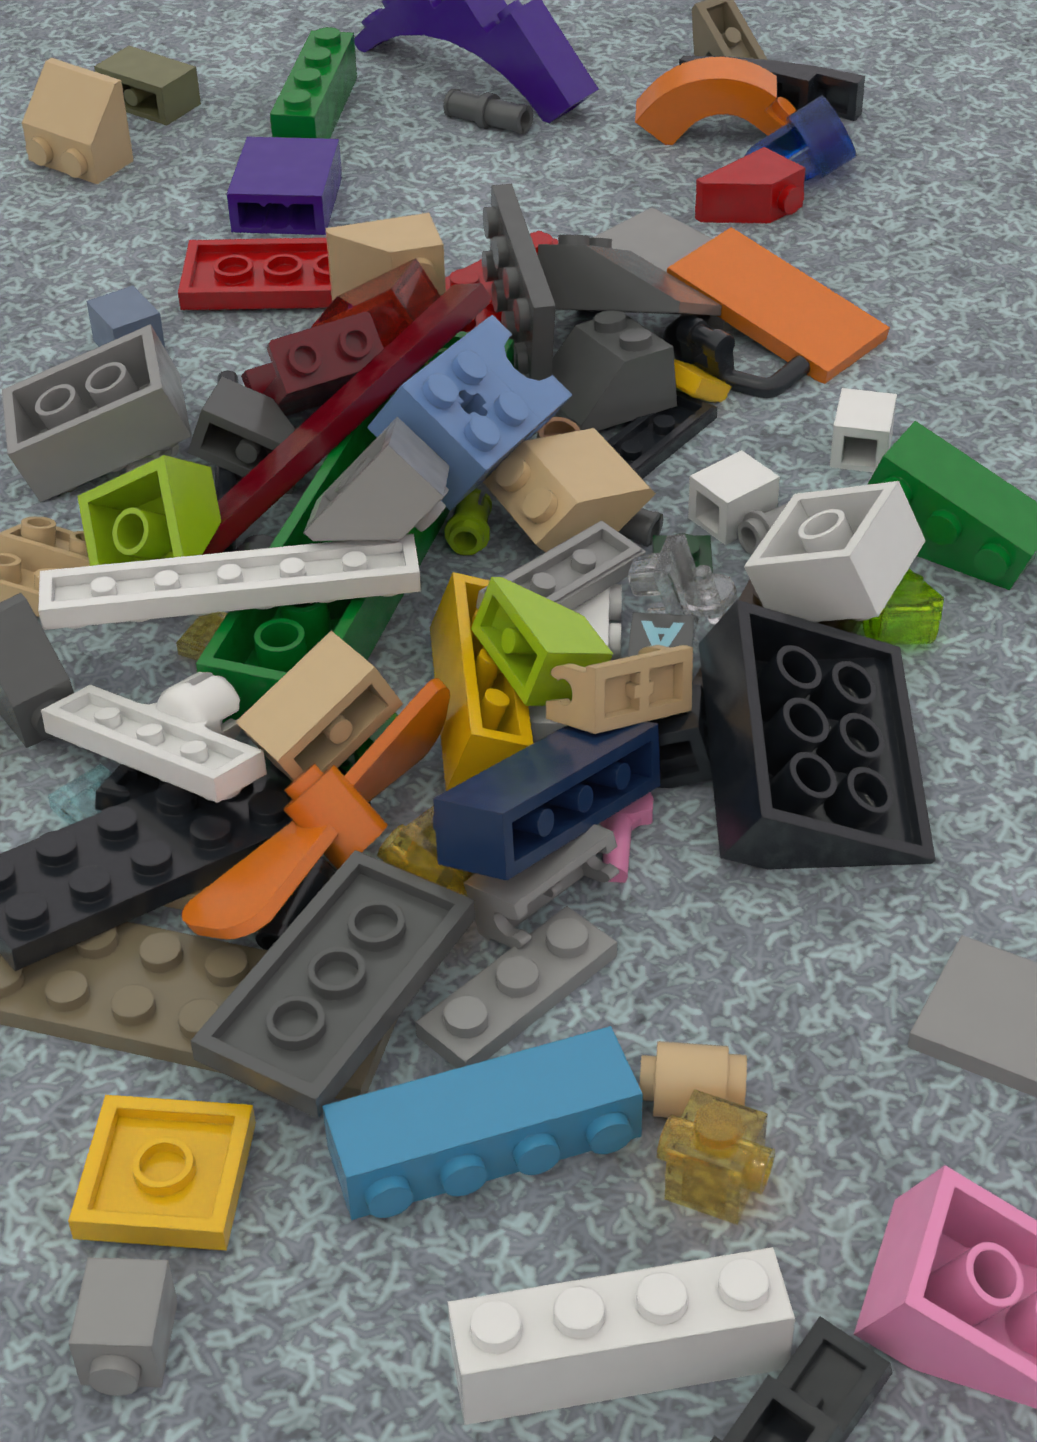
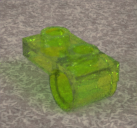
[862,568,944,645]

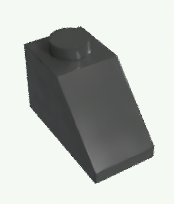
[187,377,296,494]
[0,593,74,748]

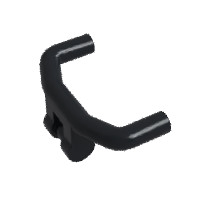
[663,314,810,398]

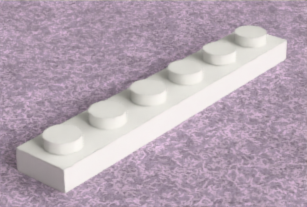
[38,534,421,630]

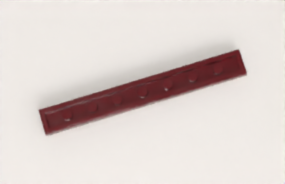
[202,283,492,555]

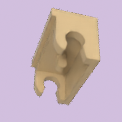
[546,645,693,734]

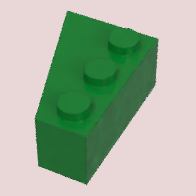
[867,421,1037,591]

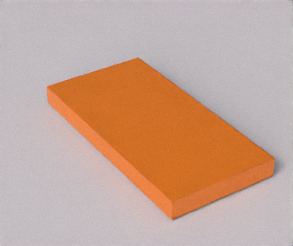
[667,227,890,384]

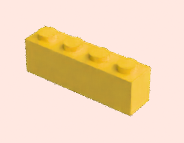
[430,572,533,791]

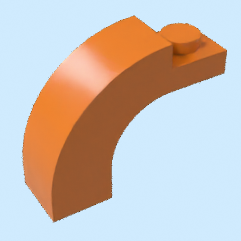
[635,57,799,147]

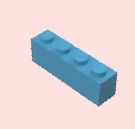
[322,1026,643,1220]

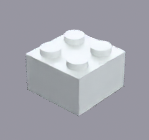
[744,481,926,623]

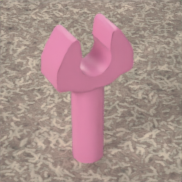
[599,792,653,883]

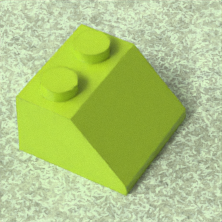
[77,455,222,566]

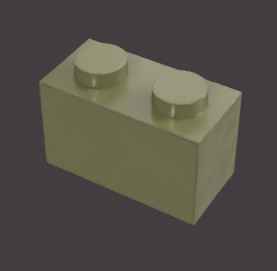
[94,45,201,126]

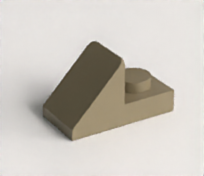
[692,0,768,60]

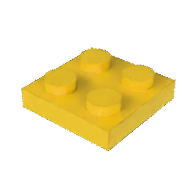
[68,1095,256,1251]

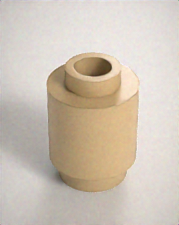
[639,1041,747,1122]

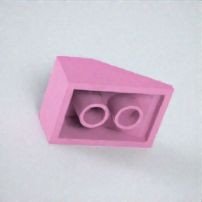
[854,1165,1037,1409]

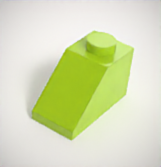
[471,577,613,706]

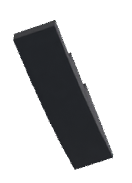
[679,56,865,121]
[710,1316,893,1442]

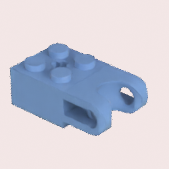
[367,315,572,511]

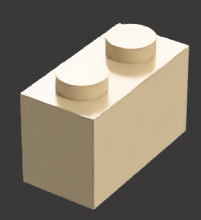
[236,631,403,782]

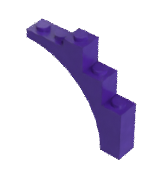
[354,0,599,124]

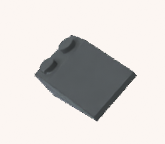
[538,234,722,316]

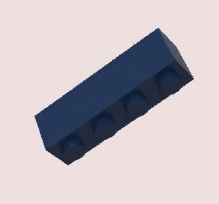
[433,722,660,881]

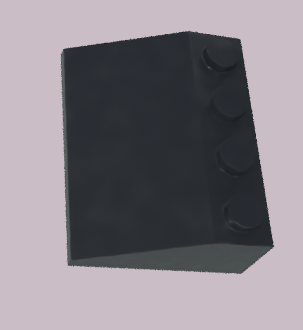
[699,600,936,870]

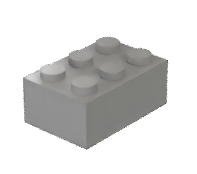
[2,324,192,502]

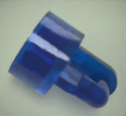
[745,95,857,181]

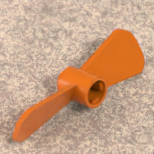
[181,678,450,940]

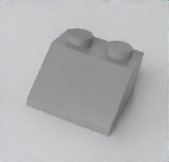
[304,417,450,541]

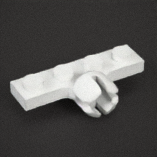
[41,672,267,803]

